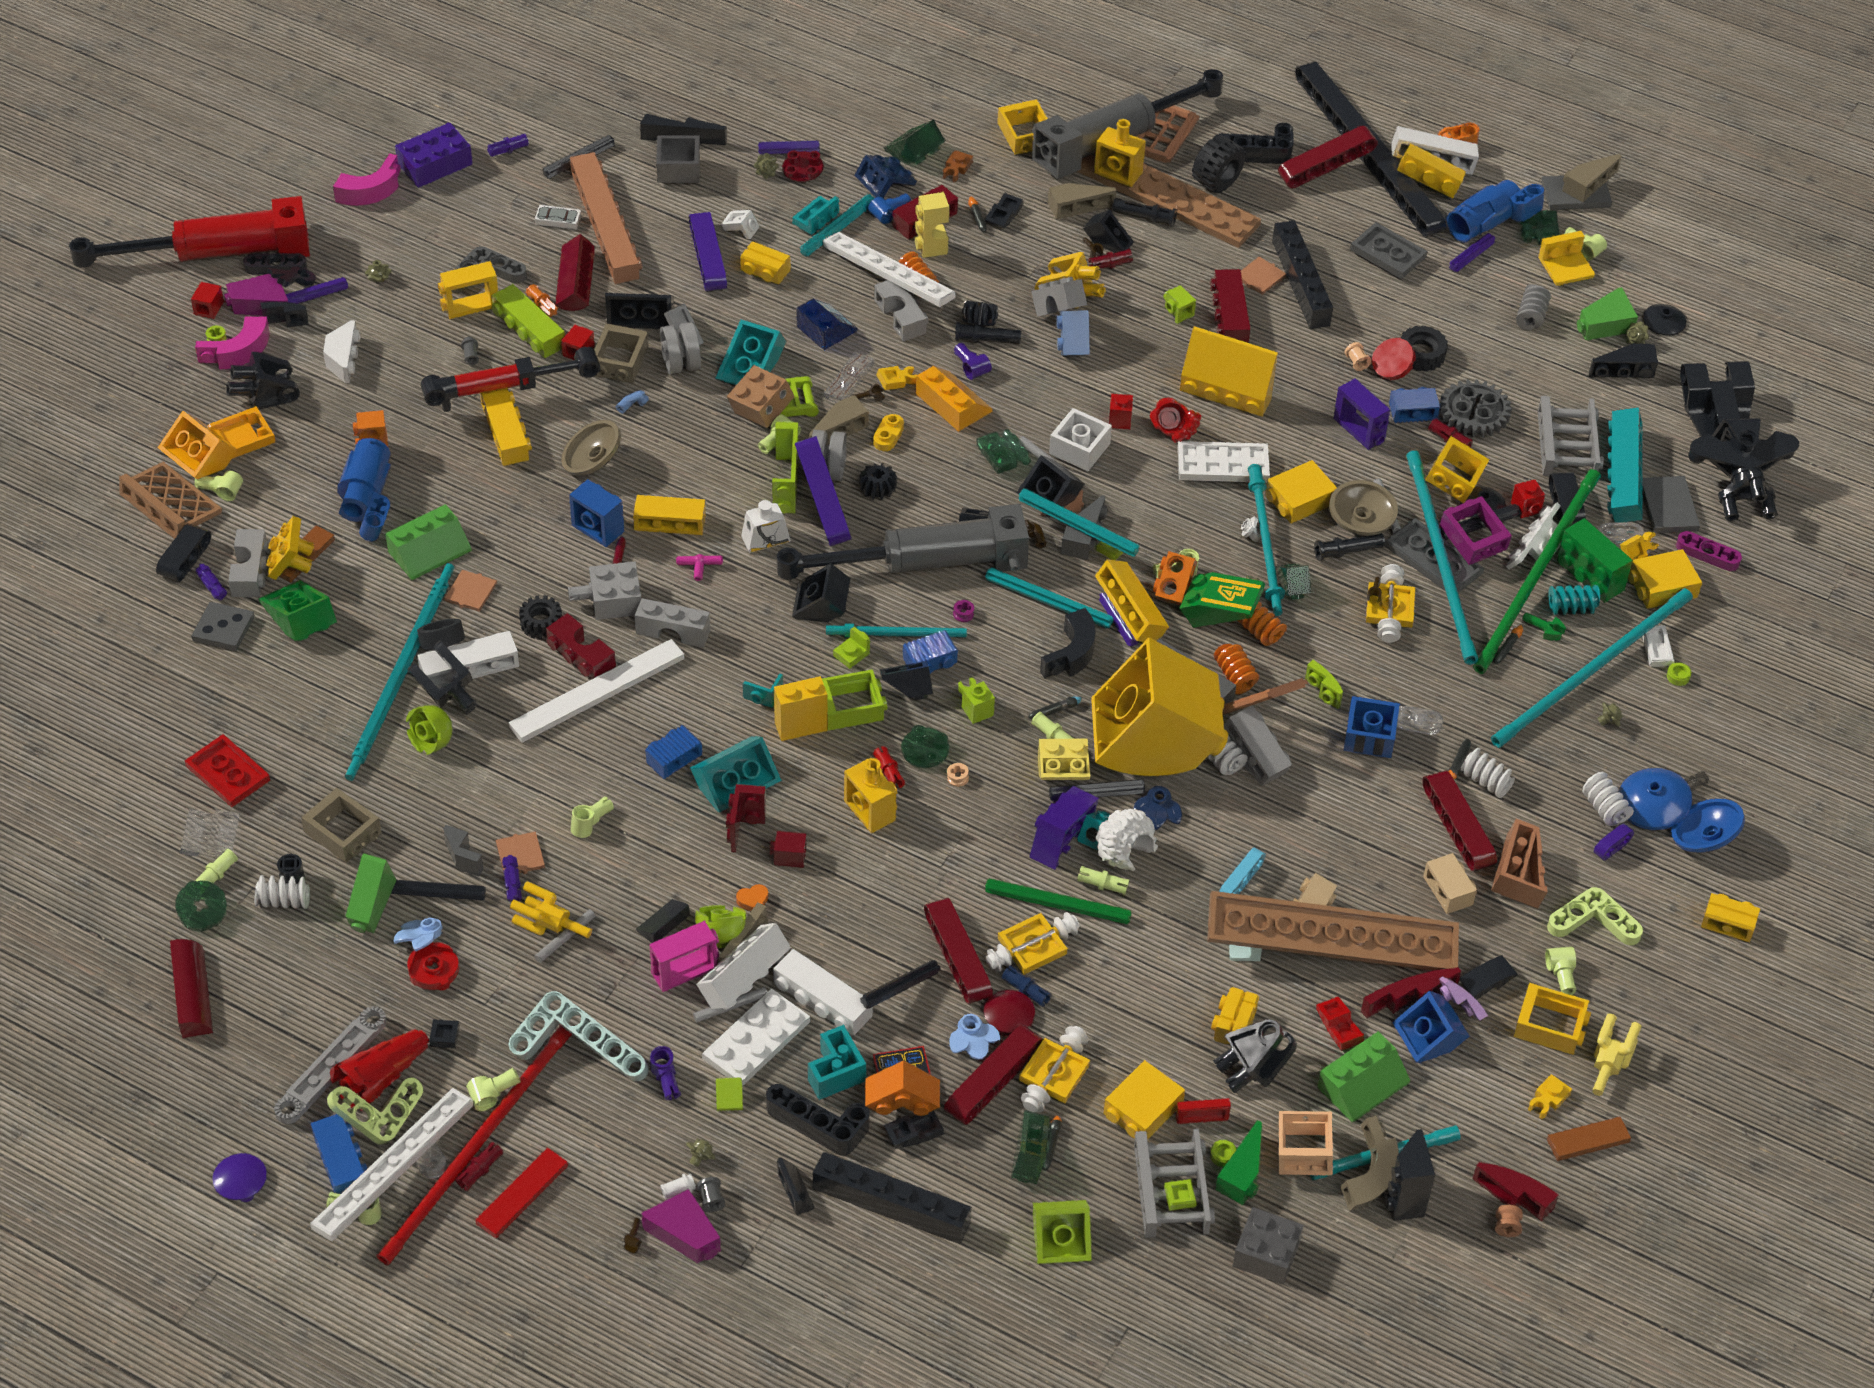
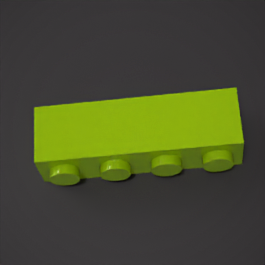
[491,284,565,359]

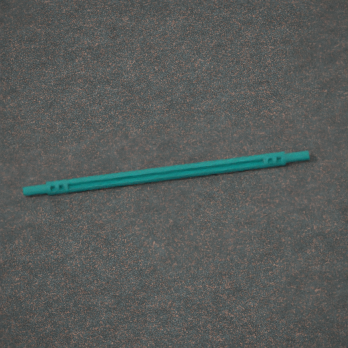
[345,563,455,781]

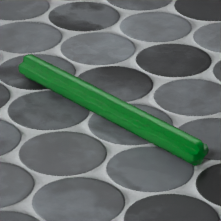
[985,878,1132,924]

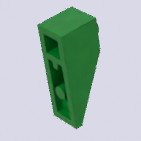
[1215,1120,1262,1206]

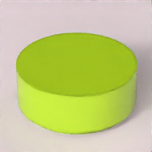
[1666,663,1692,686]
[1210,1140,1237,1167]

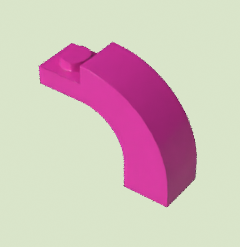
[333,153,401,206]
[195,317,270,369]

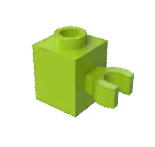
[958,677,995,724]

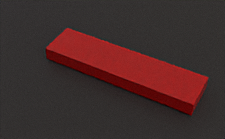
[475,1147,568,1239]

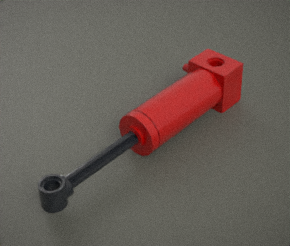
[69,196,310,268]

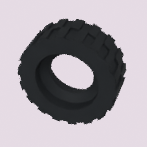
[1400,325,1448,372]

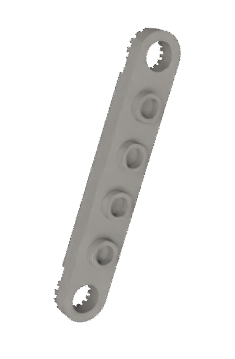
[274,1006,387,1124]

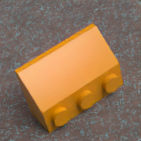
[916,366,993,432]
[157,411,238,479]

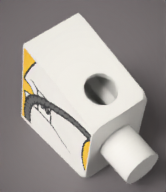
[741,500,790,553]

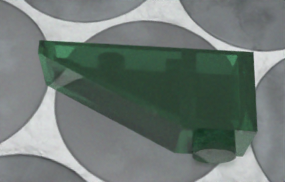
[1011,1110,1050,1185]

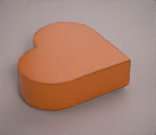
[736,884,768,911]

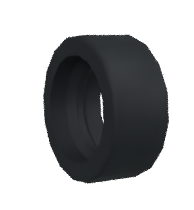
[417,618,465,650]

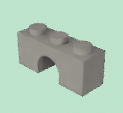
[1031,277,1087,317]
[874,280,928,341]
[228,529,270,597]
[635,598,710,648]

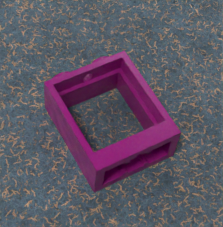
[1440,496,1512,565]

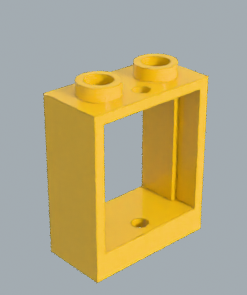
[997,99,1048,155]
[438,261,498,319]
[1425,436,1490,503]
[1513,983,1591,1055]

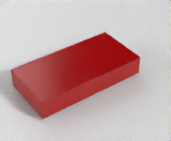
[1176,1098,1231,1124]

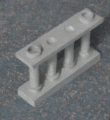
[1537,396,1604,476]
[1134,1129,1215,1238]

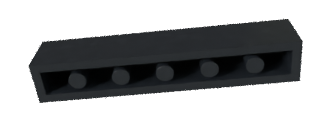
[1272,220,1333,329]
[812,1151,972,1245]

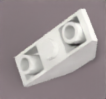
[323,321,360,383]

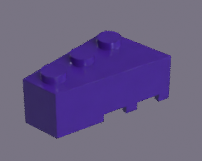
[1029,786,1099,870]

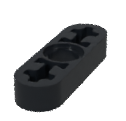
[243,253,307,275]

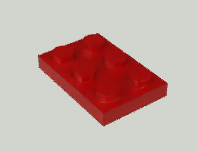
[184,734,271,808]

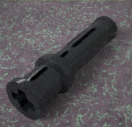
[1112,198,1178,227]
[955,321,1021,344]
[1314,533,1385,561]

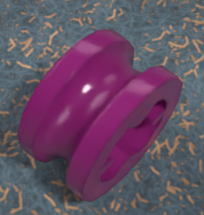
[953,600,974,622]

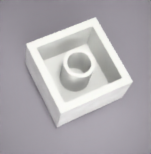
[1049,408,1112,471]

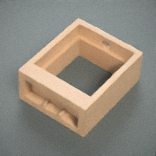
[1279,1111,1333,1175]

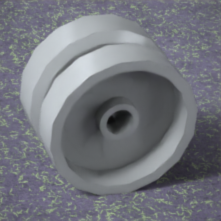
[660,322,701,374]
[812,430,847,481]

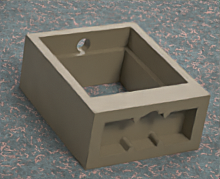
[594,324,649,383]
[301,788,382,863]

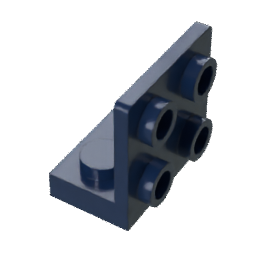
[854,154,917,199]

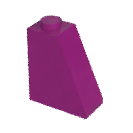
[224,274,288,316]
[641,1189,721,1263]

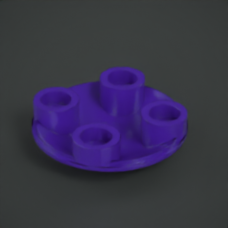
[213,1153,267,1202]

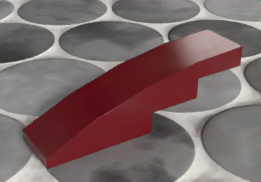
[1361,967,1462,1019]

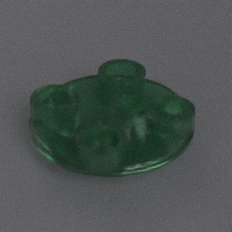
[901,725,949,768]

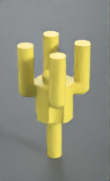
[1592,1014,1642,1096]

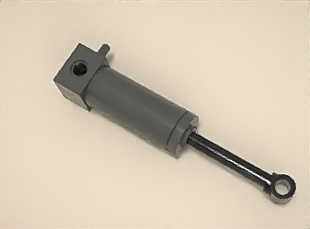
[1032,69,1223,179]
[777,504,1029,580]

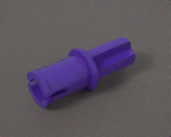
[487,133,529,157]

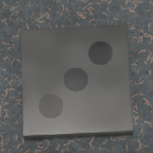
[191,602,255,651]

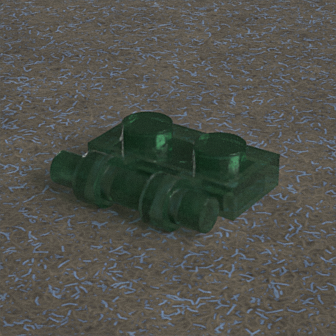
[1520,210,1560,245]
[976,429,1031,474]

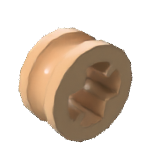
[947,763,969,787]

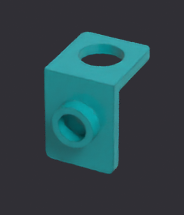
[742,673,783,708]
[1077,810,1110,850]

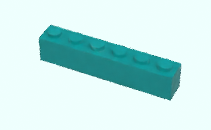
[1607,407,1643,523]

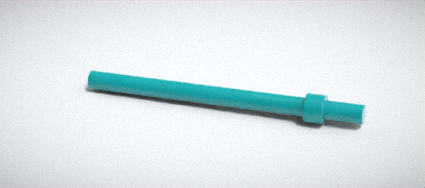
[826,623,967,638]

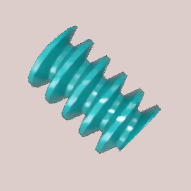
[1548,585,1600,615]

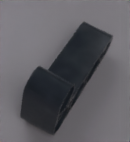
[1214,122,1294,164]
[766,1084,870,1156]

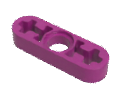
[1676,531,1742,571]

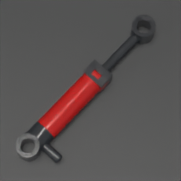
[420,347,601,412]

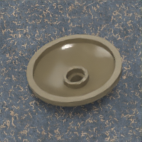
[561,420,621,476]
[1329,480,1398,536]

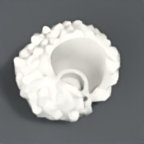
[1096,809,1158,871]

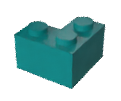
[808,1025,866,1100]

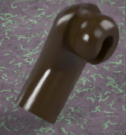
[1025,520,1047,549]

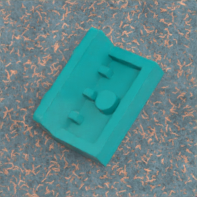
[792,196,840,235]

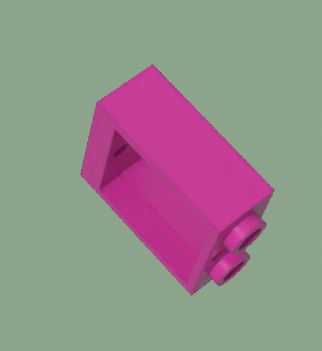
[649,921,720,992]

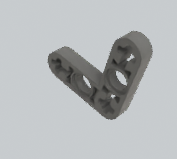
[452,247,527,293]

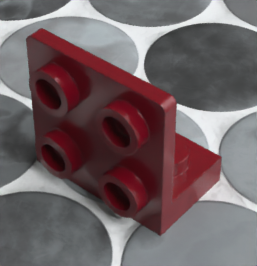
[726,784,766,853]

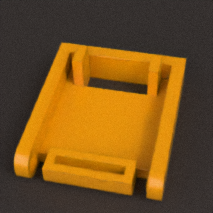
[208,406,276,459]

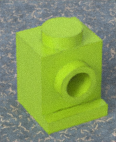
[1163,285,1196,324]

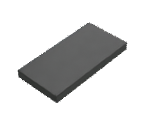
[1384,518,1485,593]

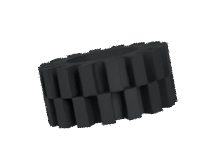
[519,595,562,639]

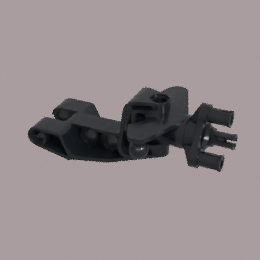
[1680,361,1799,521]

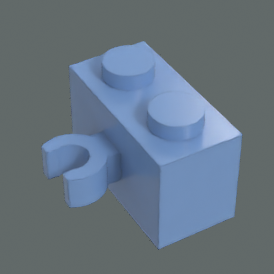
[1057,310,1090,355]

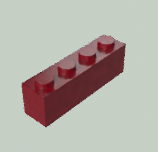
[1210,269,1251,343]

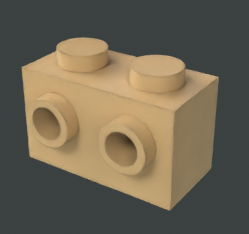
[1423,853,1477,914]

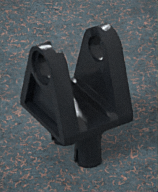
[226,352,300,410]
[407,641,478,715]
[1213,1019,1297,1093]

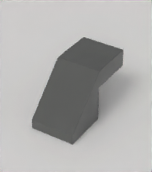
[443,825,483,876]

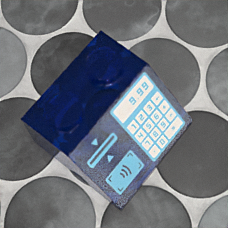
[796,298,858,350]

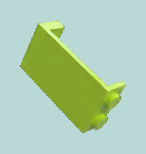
[772,422,799,513]

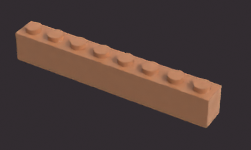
[570,152,642,284]

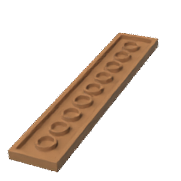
[1077,153,1261,248]
[1207,891,1459,971]

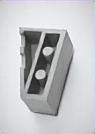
[1224,705,1292,786]

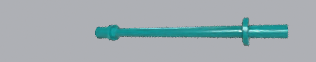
[1247,464,1285,616]

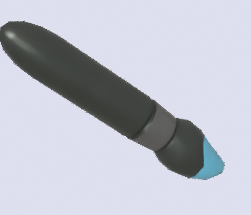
[1028,697,1082,720]

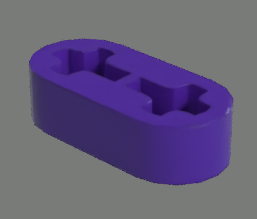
[1593,823,1634,861]

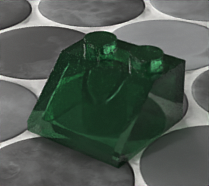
[883,119,946,165]

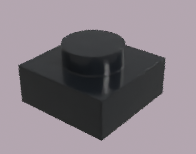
[429,1019,460,1048]

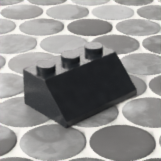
[605,293,674,329]
[1385,1129,1435,1221]

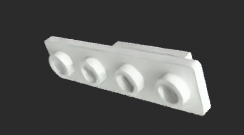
[1506,502,1561,569]

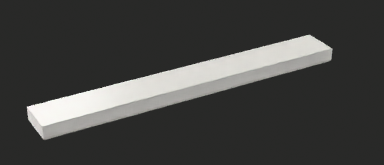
[823,232,956,307]
[509,639,684,743]
[311,1088,474,1241]

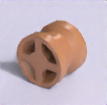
[1495,1205,1523,1237]

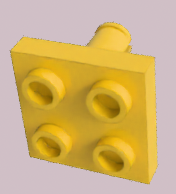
[266,516,314,580]

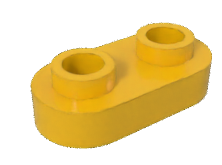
[873,414,904,451]

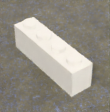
[1391,126,1479,175]
[417,631,519,688]
[696,923,791,1010]
[774,949,873,1036]

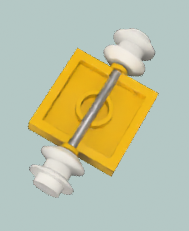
[1366,564,1415,643]
[985,912,1080,975]
[1019,1026,1090,1112]

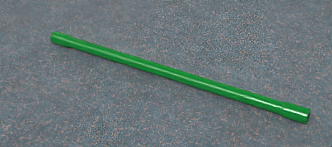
[1473,469,1601,674]

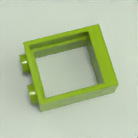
[822,669,888,731]

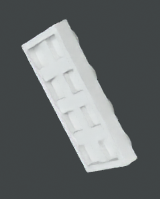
[1178,441,1270,483]
[702,989,810,1086]

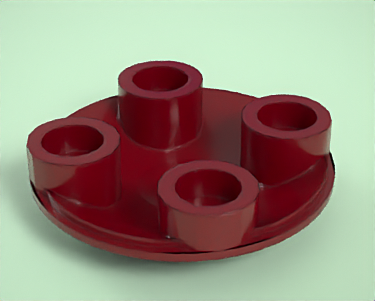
[782,150,824,182]
[984,990,1035,1036]

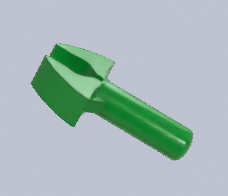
[1522,612,1566,641]

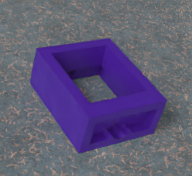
[1333,378,1390,450]

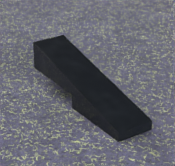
[640,113,727,145]

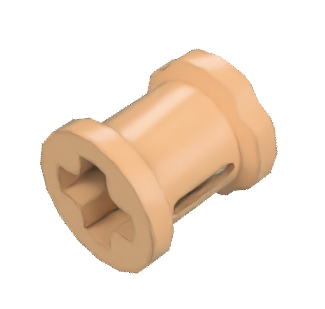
[1345,342,1371,371]

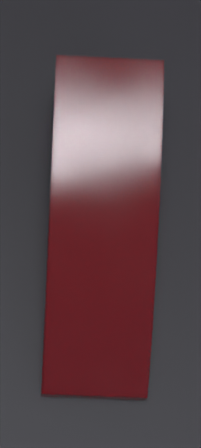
[1472,1162,1559,1222]

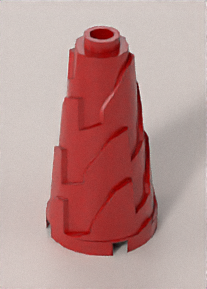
[330,1029,429,1111]

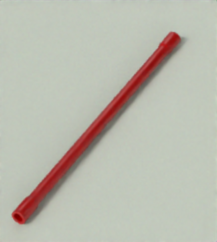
[376,1024,572,1265]

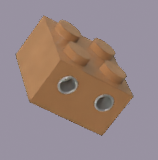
[727,365,795,428]

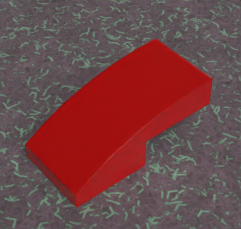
[1316,996,1364,1051]

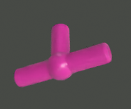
[676,554,723,581]

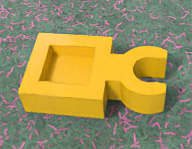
[876,366,916,390]
[1620,532,1659,560]
[1528,1074,1572,1119]

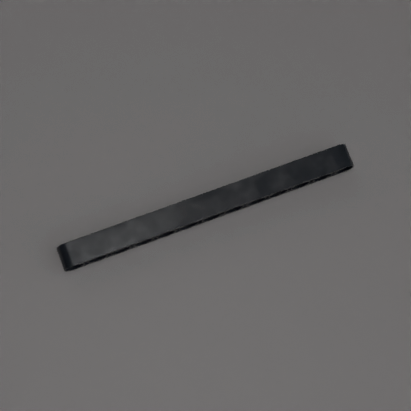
[1295,61,1446,237]

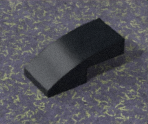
[985,192,1024,229]
[261,302,309,328]
[1459,955,1518,1000]
[884,1110,945,1148]

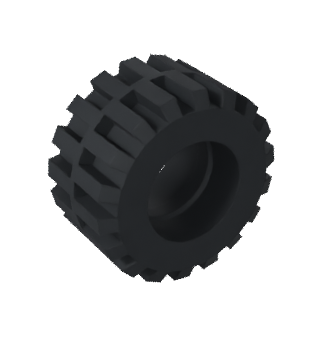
[1192,135,1246,193]

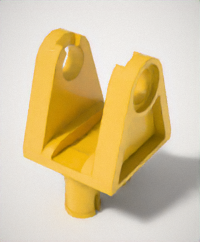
[1034,252,1106,309]

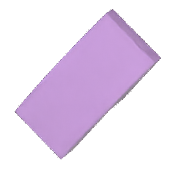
[1439,977,1488,1021]

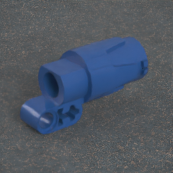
[1447,180,1544,243]
[337,438,391,541]

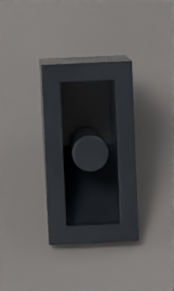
[1083,209,1134,253]
[879,661,933,700]

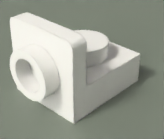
[721,210,759,239]

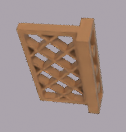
[119,461,222,539]

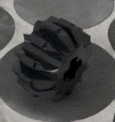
[962,301,998,326]
[859,463,897,500]

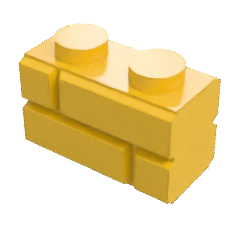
[740,241,791,285]
[1701,893,1760,943]
[1211,987,1260,1046]

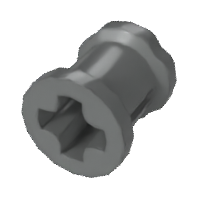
[697,1177,725,1213]

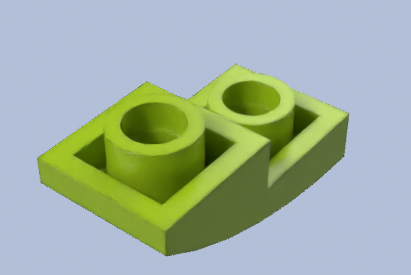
[1305,660,1343,709]

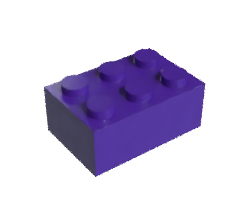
[395,122,473,188]

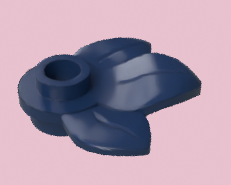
[1133,786,1182,831]

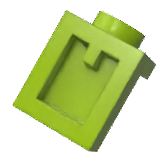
[833,627,870,669]

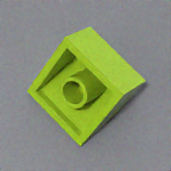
[1033,1200,1092,1264]

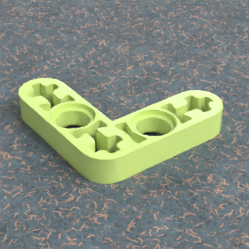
[1547,887,1643,945]
[327,1078,423,1144]

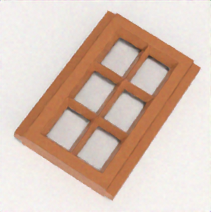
[1135,106,1200,163]
[1222,678,1308,715]

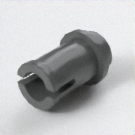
[461,337,479,365]

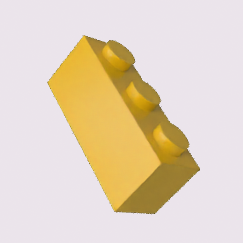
[1397,143,1466,199]
[633,495,706,535]

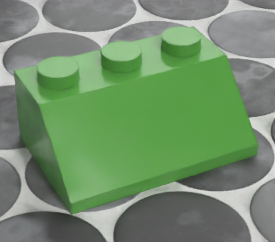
[385,504,472,580]
[1317,1031,1410,1123]

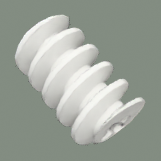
[1208,735,1248,775]
[1461,747,1515,798]
[1582,772,1634,826]
[254,875,310,909]

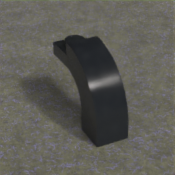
[1040,607,1096,679]

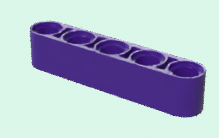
[689,212,727,291]
[795,436,852,547]

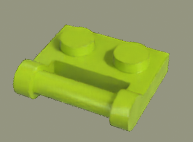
[779,376,819,417]

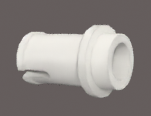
[660,1173,696,1200]

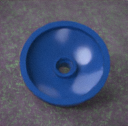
[1618,768,1692,830]
[1671,799,1745,853]

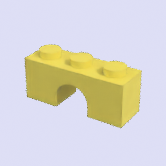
[915,192,949,258]

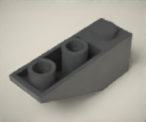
[1061,495,1108,560]

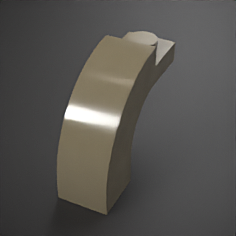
[1340,1115,1399,1212]

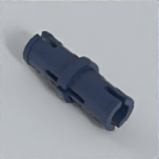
[1002,966,1052,1007]

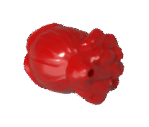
[1150,397,1202,443]

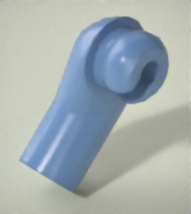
[616,390,649,414]

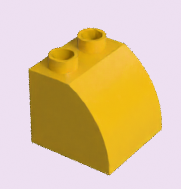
[1091,637,1228,776]

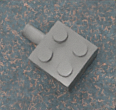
[568,561,641,620]

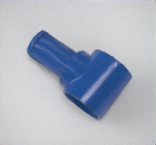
[868,194,911,224]

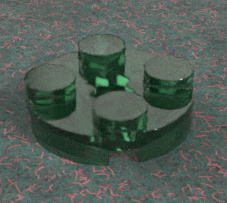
[175,880,227,932]

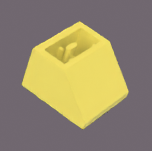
[1038,739,1090,780]

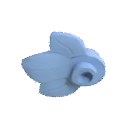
[393,918,442,951]
[949,1014,1000,1060]

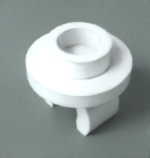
[1241,517,1261,542]

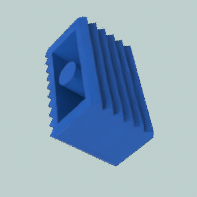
[1389,387,1440,423]
[903,630,958,674]
[645,725,702,779]

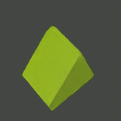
[716,1077,743,1111]

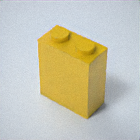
[1265,460,1337,524]
[1628,549,1702,609]
[774,676,828,741]
[1103,1060,1185,1140]

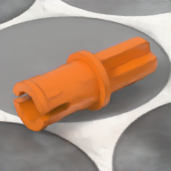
[526,284,558,317]

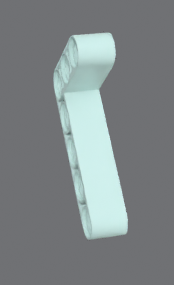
[509,991,649,1081]

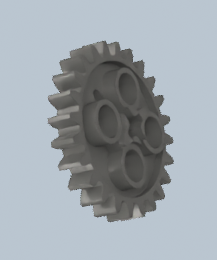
[1439,379,1512,438]

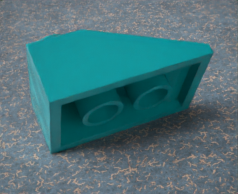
[716,319,786,386]

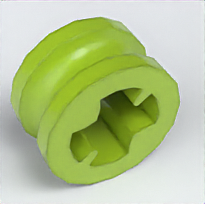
[205,325,227,341]

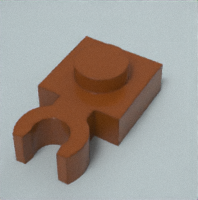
[943,150,973,182]

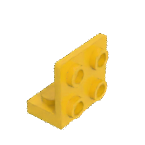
[1538,231,1595,286]

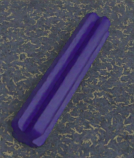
[758,140,820,154]
[1449,233,1496,272]
[286,277,348,304]
[1099,593,1139,647]

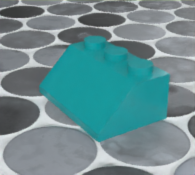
[690,736,782,813]

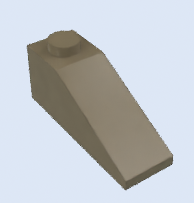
[1562,154,1622,202]
[1048,183,1116,220]
[809,395,869,445]

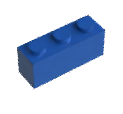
[311,1114,368,1194]

